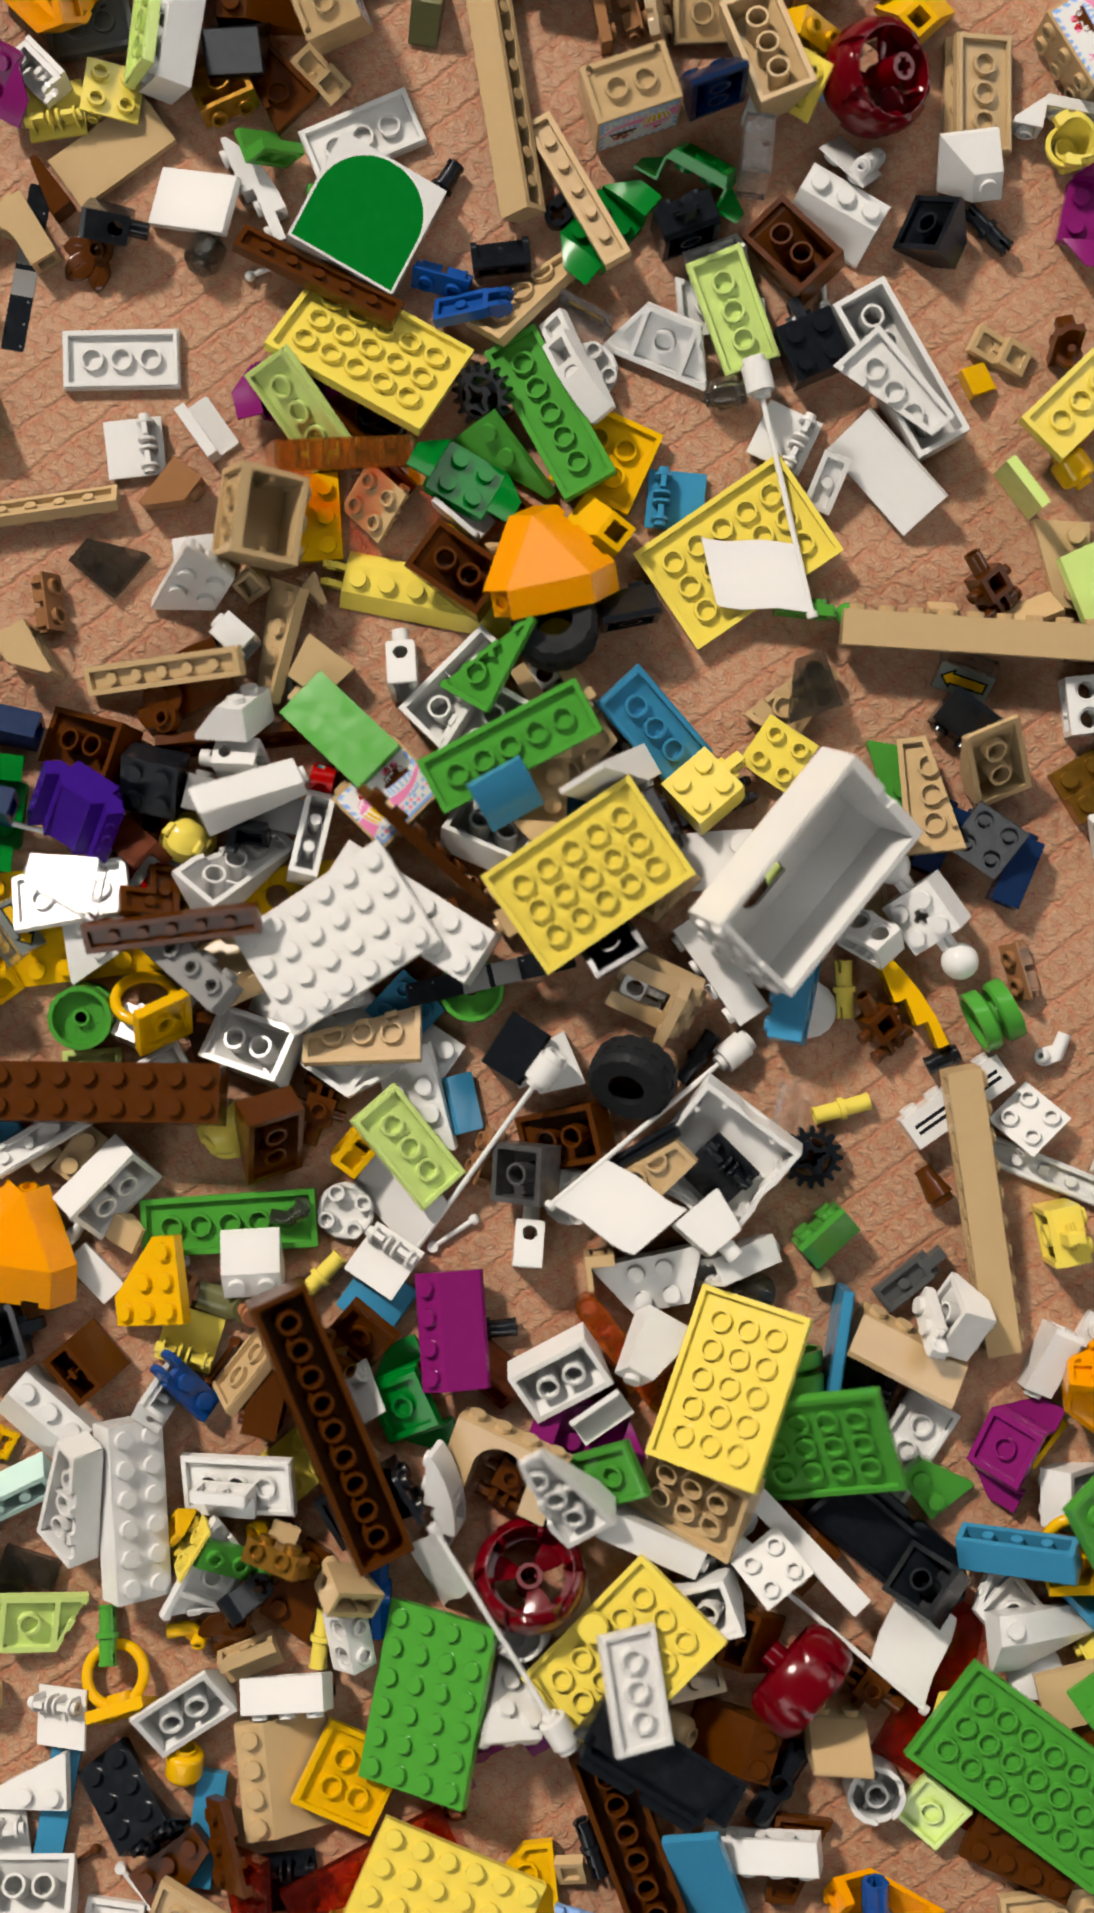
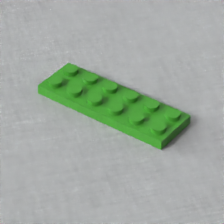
[484,323,617,503]
[416,677,603,815]
[139,1187,319,1256]

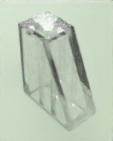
[24,853,108,922]

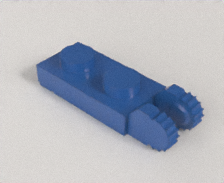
[433,286,514,329]
[150,1349,219,1422]

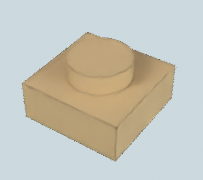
[554,1854,588,1885]

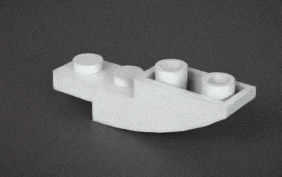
[219,137,289,243]
[539,307,616,425]
[421,1439,466,1546]

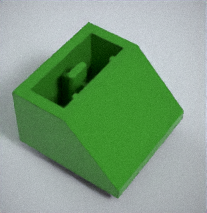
[791,1201,861,1269]

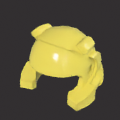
[1045,109,1094,175]
[159,811,217,864]
[197,1099,241,1159]

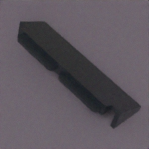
[802,1492,965,1606]
[573,1694,748,1832]

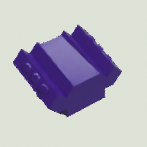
[27,760,124,865]

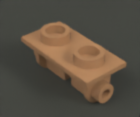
[618,0,651,41]
[31,571,67,635]
[998,939,1041,1001]
[463,1124,508,1188]

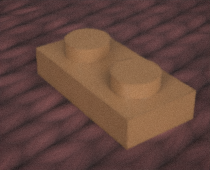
[590,0,617,55]

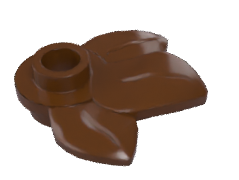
[63,235,113,292]
[137,684,183,734]
[198,1613,256,1656]

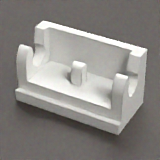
[15,34,73,109]
[130,1362,179,1434]

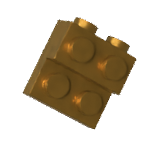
[190,61,260,129]
[1046,747,1094,826]
[240,1532,320,1582]

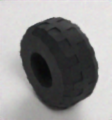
[510,603,599,672]
[587,1035,678,1120]

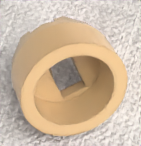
[811,1267,835,1289]

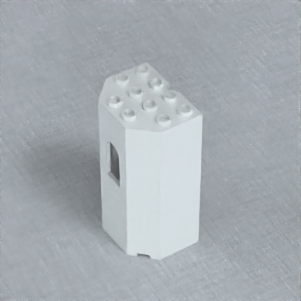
[688,746,924,998]

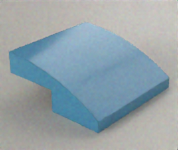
[466,755,545,832]
[336,1277,416,1328]

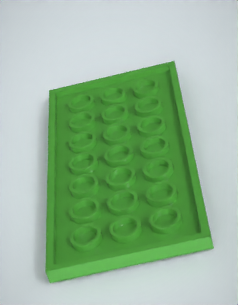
[903,1657,1094,1896]

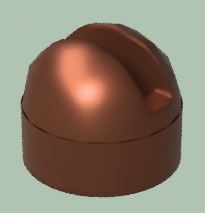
[443,1806,467,1822]

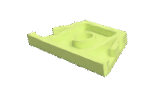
[0,1591,89,1653]

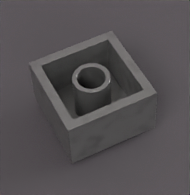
[490,1140,561,1207]

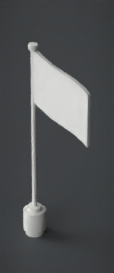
[701,354,819,620]
[543,1030,757,1256]
[355,1046,567,1249]
[411,1521,580,1757]
[730,1536,957,1717]

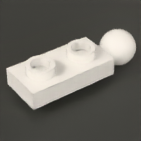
[807,449,852,516]

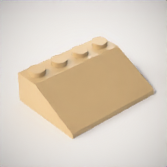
[628,1435,766,1565]
[233,1711,334,1843]

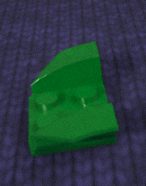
[633,141,744,224]
[560,179,662,286]
[406,439,521,523]
[0,753,29,873]
[374,1334,456,1449]

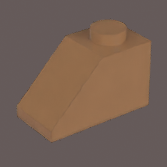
[138,456,206,512]

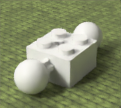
[882,854,979,980]

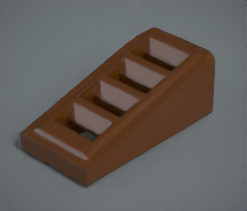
[30,154,76,224]

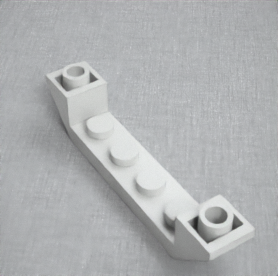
[1012,93,1094,140]

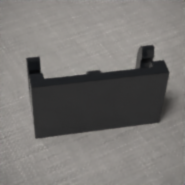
[470,236,531,279]

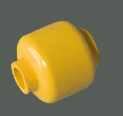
[1051,447,1094,491]
[165,1740,204,1787]

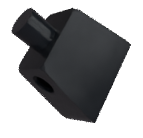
[78,197,150,246]

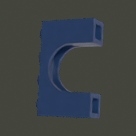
[0,704,46,828]
[909,799,1045,910]

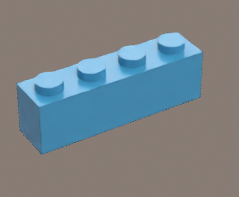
[764,960,822,1046]
[955,1522,1083,1586]

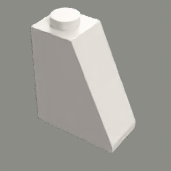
[695,1234,782,1287]
[614,1305,688,1387]
[1017,1318,1085,1400]

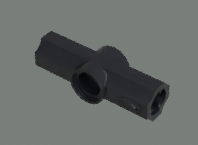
[745,1738,809,1828]

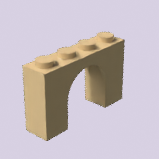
[0,190,63,275]
[447,1405,574,1527]

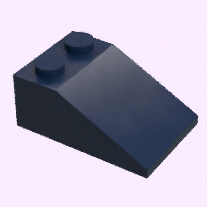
[679,57,750,122]

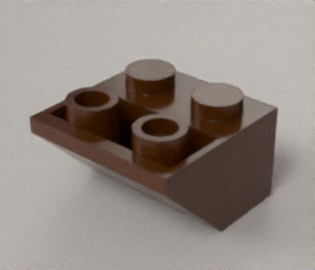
[42,1318,132,1407]
[713,1602,786,1674]

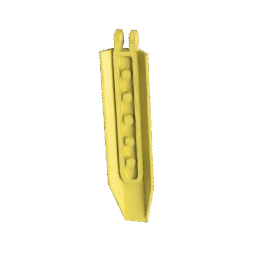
[319,551,571,640]

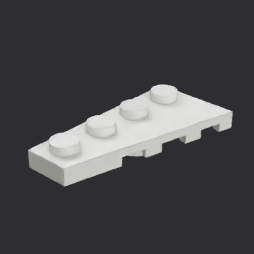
[833,325,956,437]

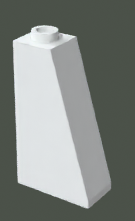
[188,758,309,837]
[596,1504,711,1580]

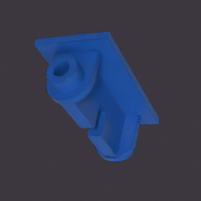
[411,259,473,297]

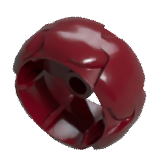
[823,16,932,139]
[473,1518,586,1636]
[751,1624,853,1738]

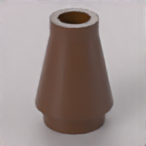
[914,1164,954,1209]

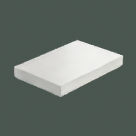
[148,167,242,237]

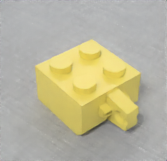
[661,746,746,836]
[1031,1197,1094,1269]

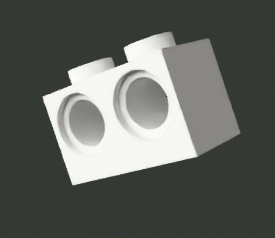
[209,610,262,663]
[1058,674,1094,738]
[837,908,905,970]
[322,1612,377,1675]

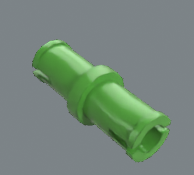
[96,1604,120,1667]

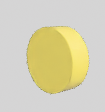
[578,1611,609,1644]

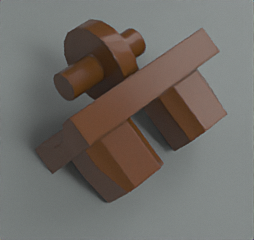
[1046,314,1087,369]

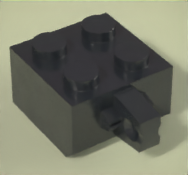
[650,188,721,262]
[773,296,849,391]
[120,742,190,833]
[0,1303,47,1368]

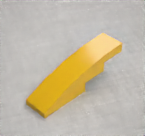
[876,960,949,1049]

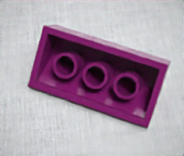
[415,1269,491,1393]

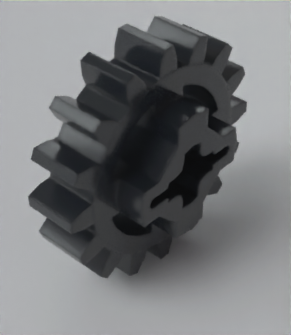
[452,362,514,423]
[786,1125,843,1189]

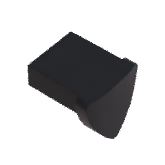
[226,820,272,854]

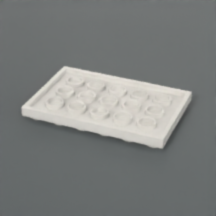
[233,839,442,1037]

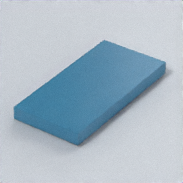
[594,664,713,782]
[822,1282,855,1392]
[661,1831,751,1913]

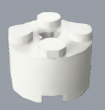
[842,1754,906,1826]

